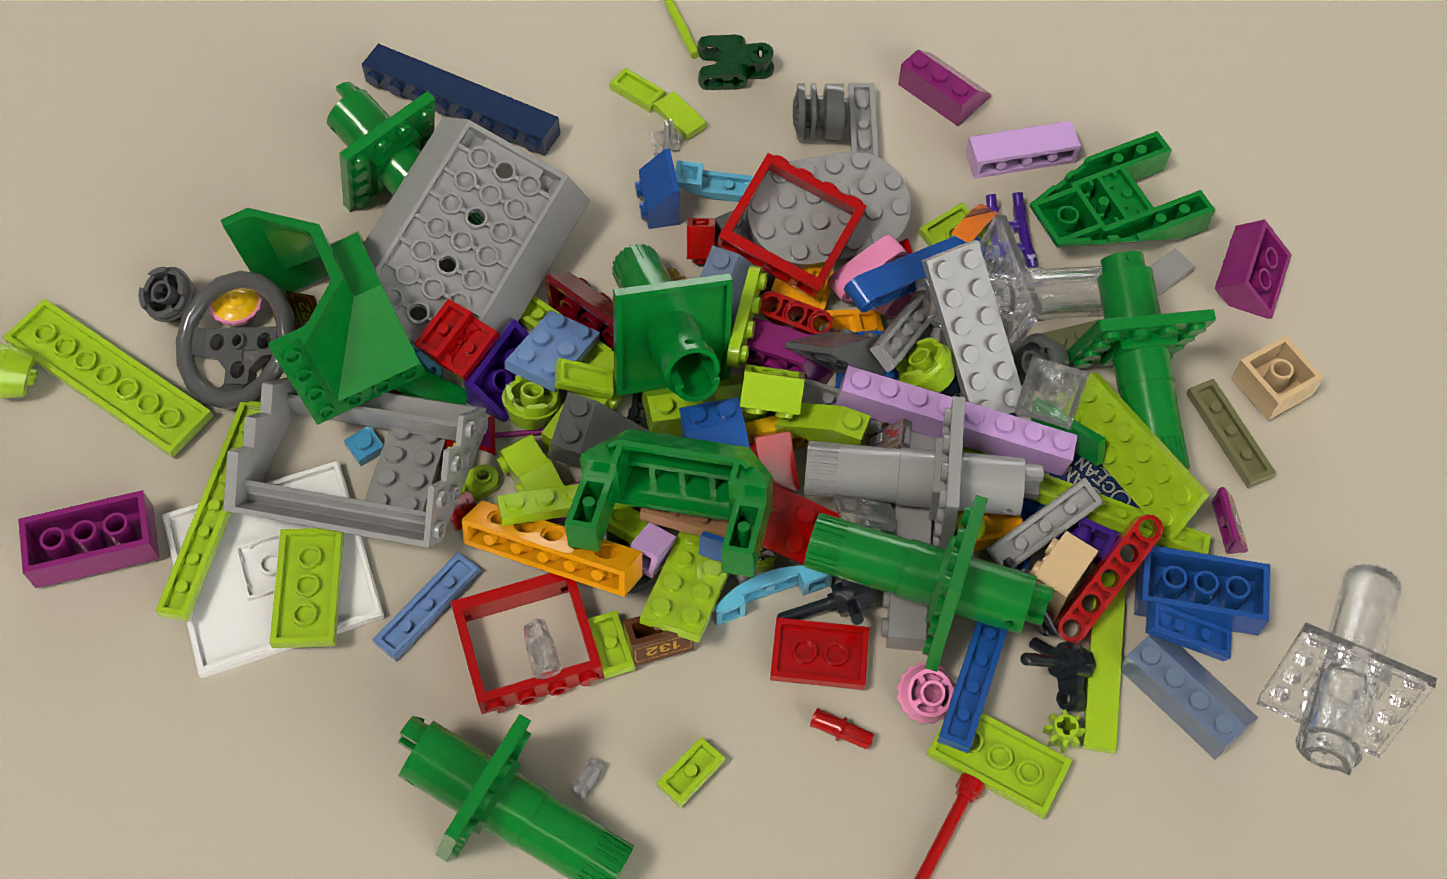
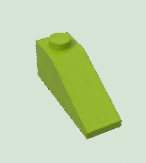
[775,403,871,445]

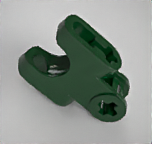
[697,34,774,90]

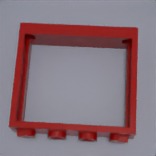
[717,153,867,299]
[451,573,604,714]

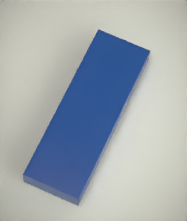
[1145,601,1231,661]

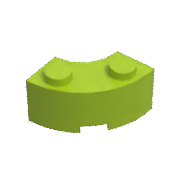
[496,434,564,493]

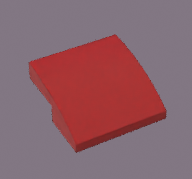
[414,298,499,381]

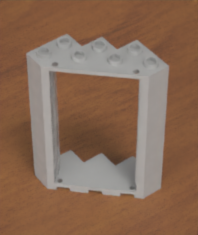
[223,377,488,548]

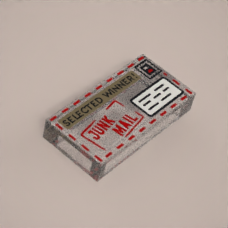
[867,418,912,449]

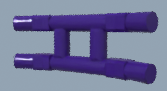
[985,192,1040,277]

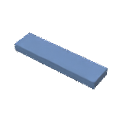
[372,552,482,662]

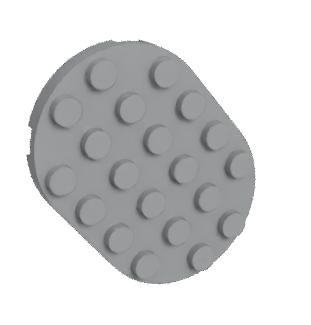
[746,151,911,268]

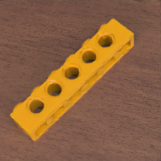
[462,500,642,597]

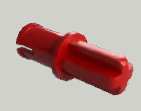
[810,708,874,749]

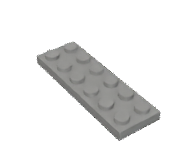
[921,240,1027,414]

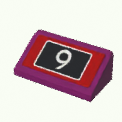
[1212,487,1248,554]

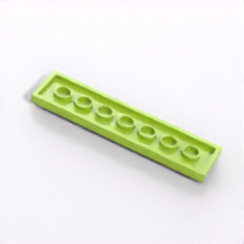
[2,299,213,458]

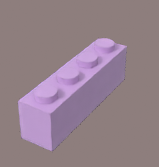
[966,121,1081,179]

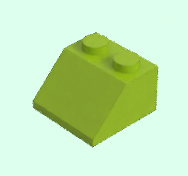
[740,364,805,419]

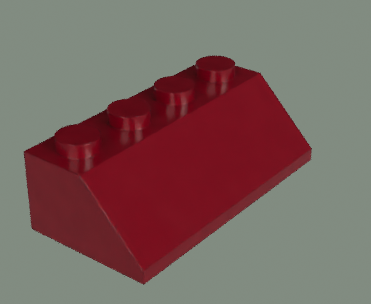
[545,272,614,352]

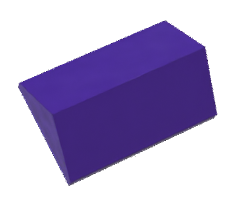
[464,319,529,422]

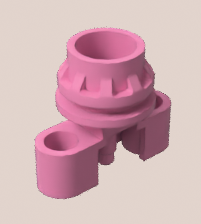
[827,235,915,319]

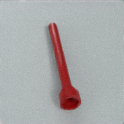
[914,773,985,879]

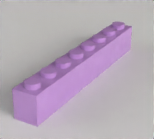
[835,366,1078,476]

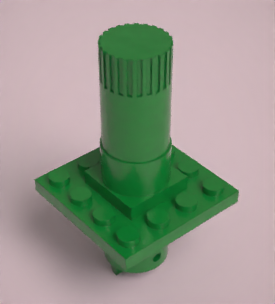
[327,82,484,225]
[612,244,733,402]
[1067,251,1216,469]
[804,495,1054,672]
[398,714,634,879]

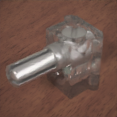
[650,119,680,156]

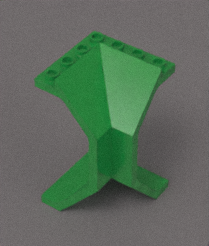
[221,207,426,425]

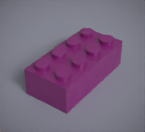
[18,490,160,588]

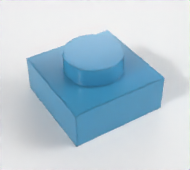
[344,426,383,466]

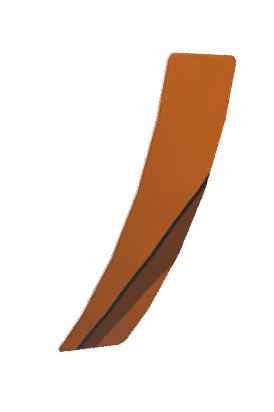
[951,203,999,242]

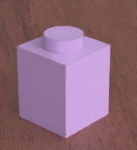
[630,523,676,578]

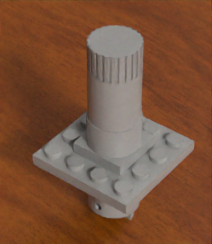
[804,396,1044,549]

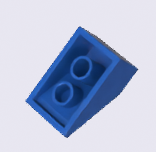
[679,397,750,448]

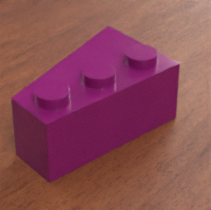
[747,318,833,385]

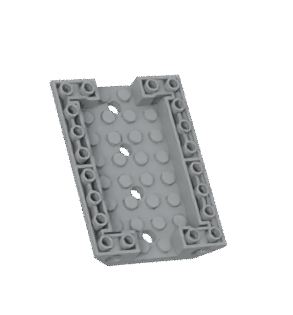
[363,117,590,368]

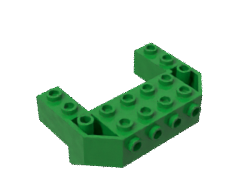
[565,429,773,578]

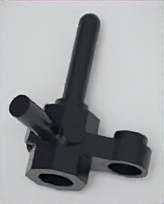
[777,579,876,625]
[1020,637,1096,712]

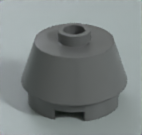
[138,267,198,322]
[1012,333,1069,391]

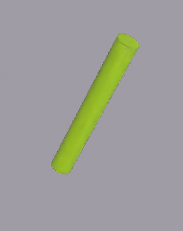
[664,0,699,59]

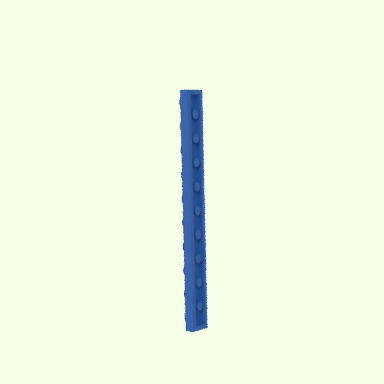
[937,498,1045,753]

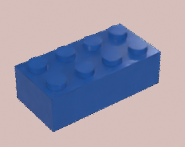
[1134,545,1270,635]

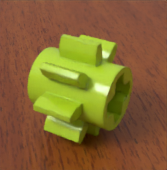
[1042,709,1085,753]

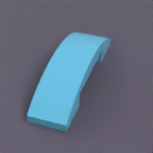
[676,160,754,202]
[714,565,832,625]

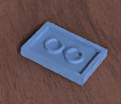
[505,310,600,392]

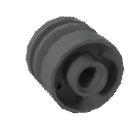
[793,83,847,140]

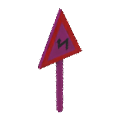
[479,414,545,456]

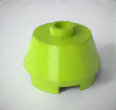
[895,338,955,393]
[0,343,38,399]
[502,375,561,430]

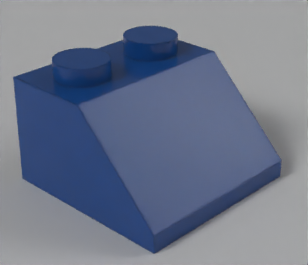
[635,148,680,229]

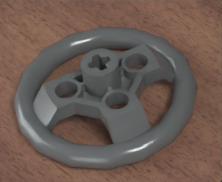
[175,270,295,410]

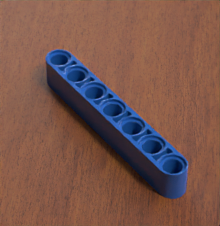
[844,235,990,313]

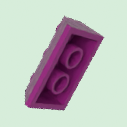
[898,50,991,126]
[1215,219,1292,319]

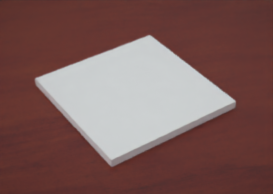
[162,460,385,678]

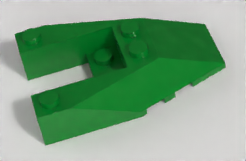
[1029,131,1216,248]

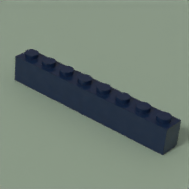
[361,43,561,156]

